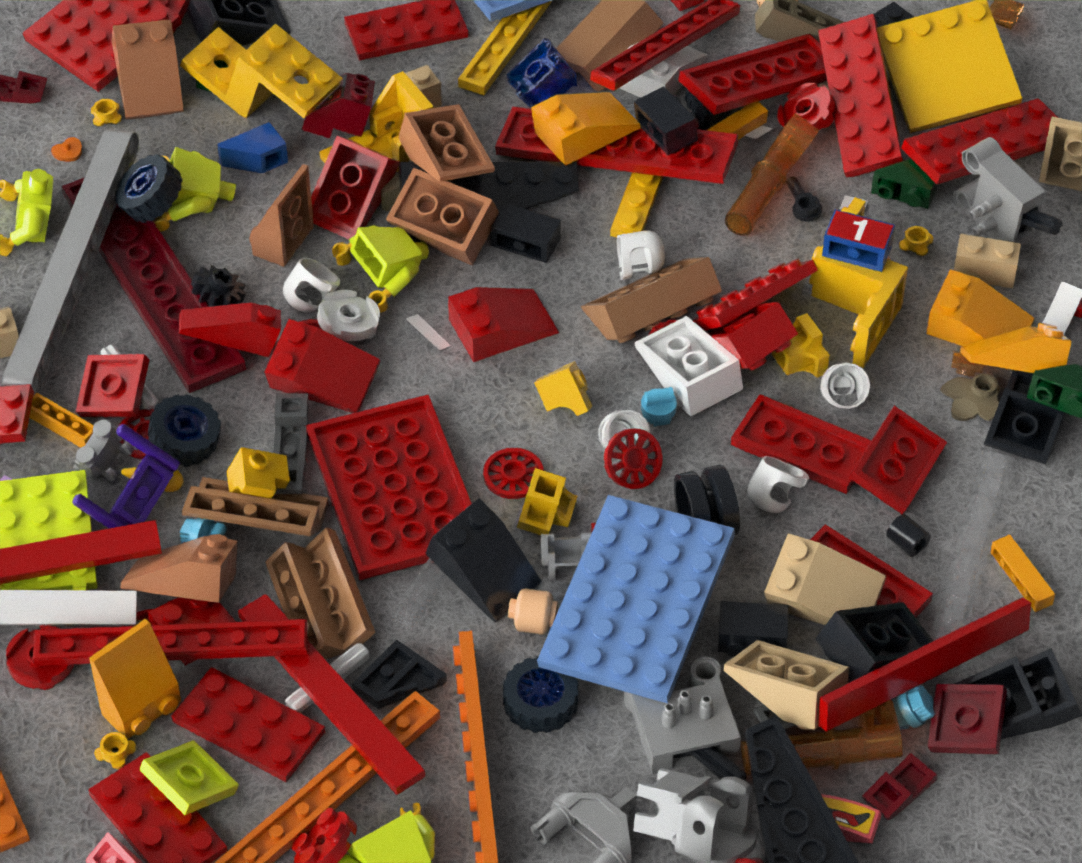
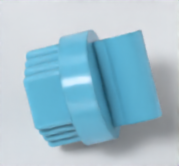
[641,387,677,427]
[180,518,227,543]
[887,685,935,731]

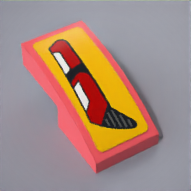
[821,794,882,844]

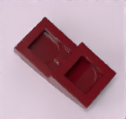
[0,71,47,104]
[862,753,938,821]

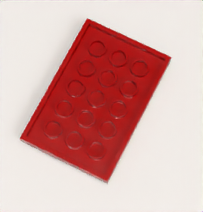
[306,394,472,580]

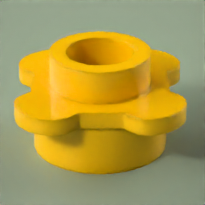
[91,99,122,126]
[899,226,934,256]
[94,732,136,769]

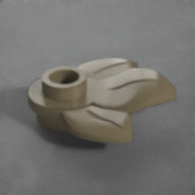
[940,373,1000,421]

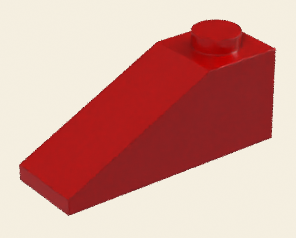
[179,302,281,357]

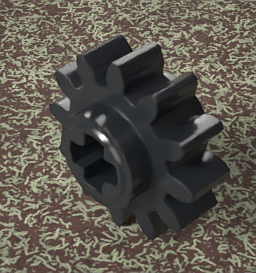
[190,265,246,307]

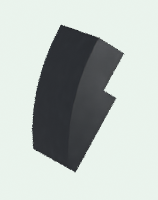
[984,370,1067,465]
[954,648,1082,739]

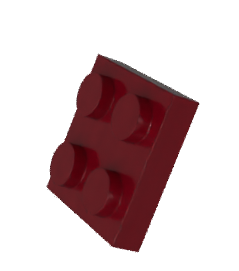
[928,684,1007,754]

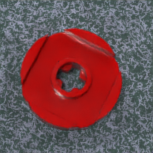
[777,83,835,140]
[6,625,74,690]
[291,808,357,863]

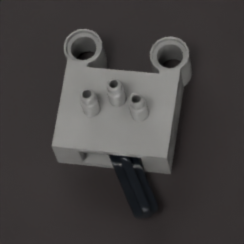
[953,137,1063,248]
[623,656,747,781]

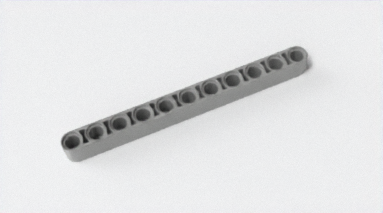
[2,129,139,395]

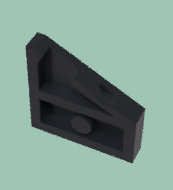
[352,640,447,709]

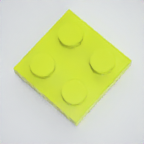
[139,740,239,815]

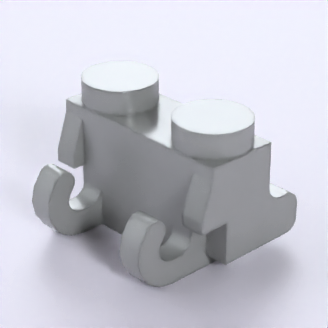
[72,420,134,481]
[540,532,592,580]

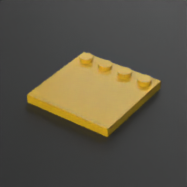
[878,0,1022,133]

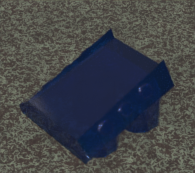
[506,38,577,109]

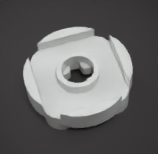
[317,290,380,341]

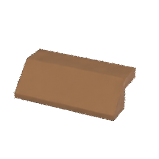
[548,0,663,92]
[182,477,329,536]
[265,527,376,659]

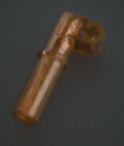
[725,113,819,236]
[741,699,903,776]

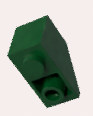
[871,159,938,209]
[1027,364,1082,419]

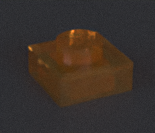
[989,0,1024,29]
[951,351,984,376]

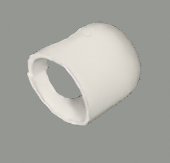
[617,231,665,280]
[283,258,340,313]
[820,363,870,409]
[598,410,650,453]
[747,456,809,513]

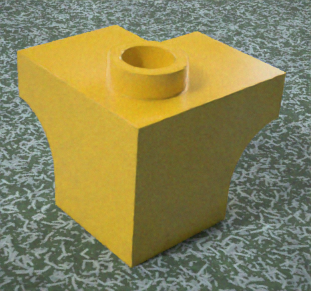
[771,313,830,378]
[534,361,592,416]
[227,447,290,499]
[517,468,578,535]

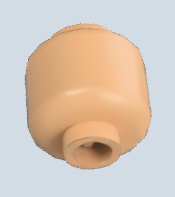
[508,588,558,635]

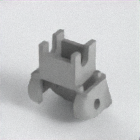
[633,768,757,863]

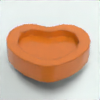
[51,137,82,162]

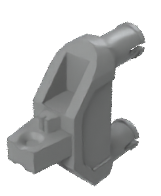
[530,787,637,863]

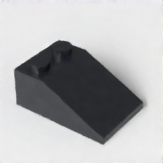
[186,0,291,46]
[425,498,542,622]
[815,602,933,683]

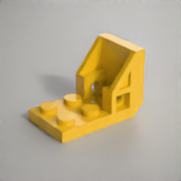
[319,71,434,172]

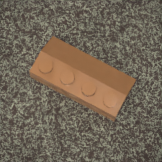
[581,257,722,343]

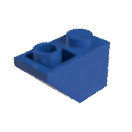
[217,122,288,173]

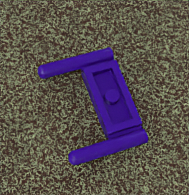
[72,424,180,529]

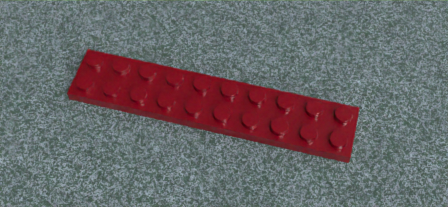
[61,177,246,393]

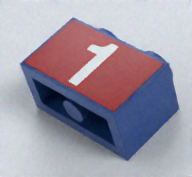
[822,209,895,272]

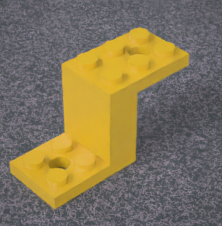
[180,24,343,118]
[809,197,908,368]

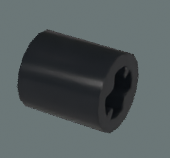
[886,514,931,557]

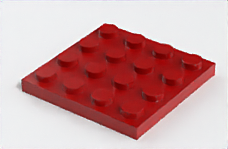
[22,0,182,92]

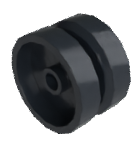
[674,464,740,535]

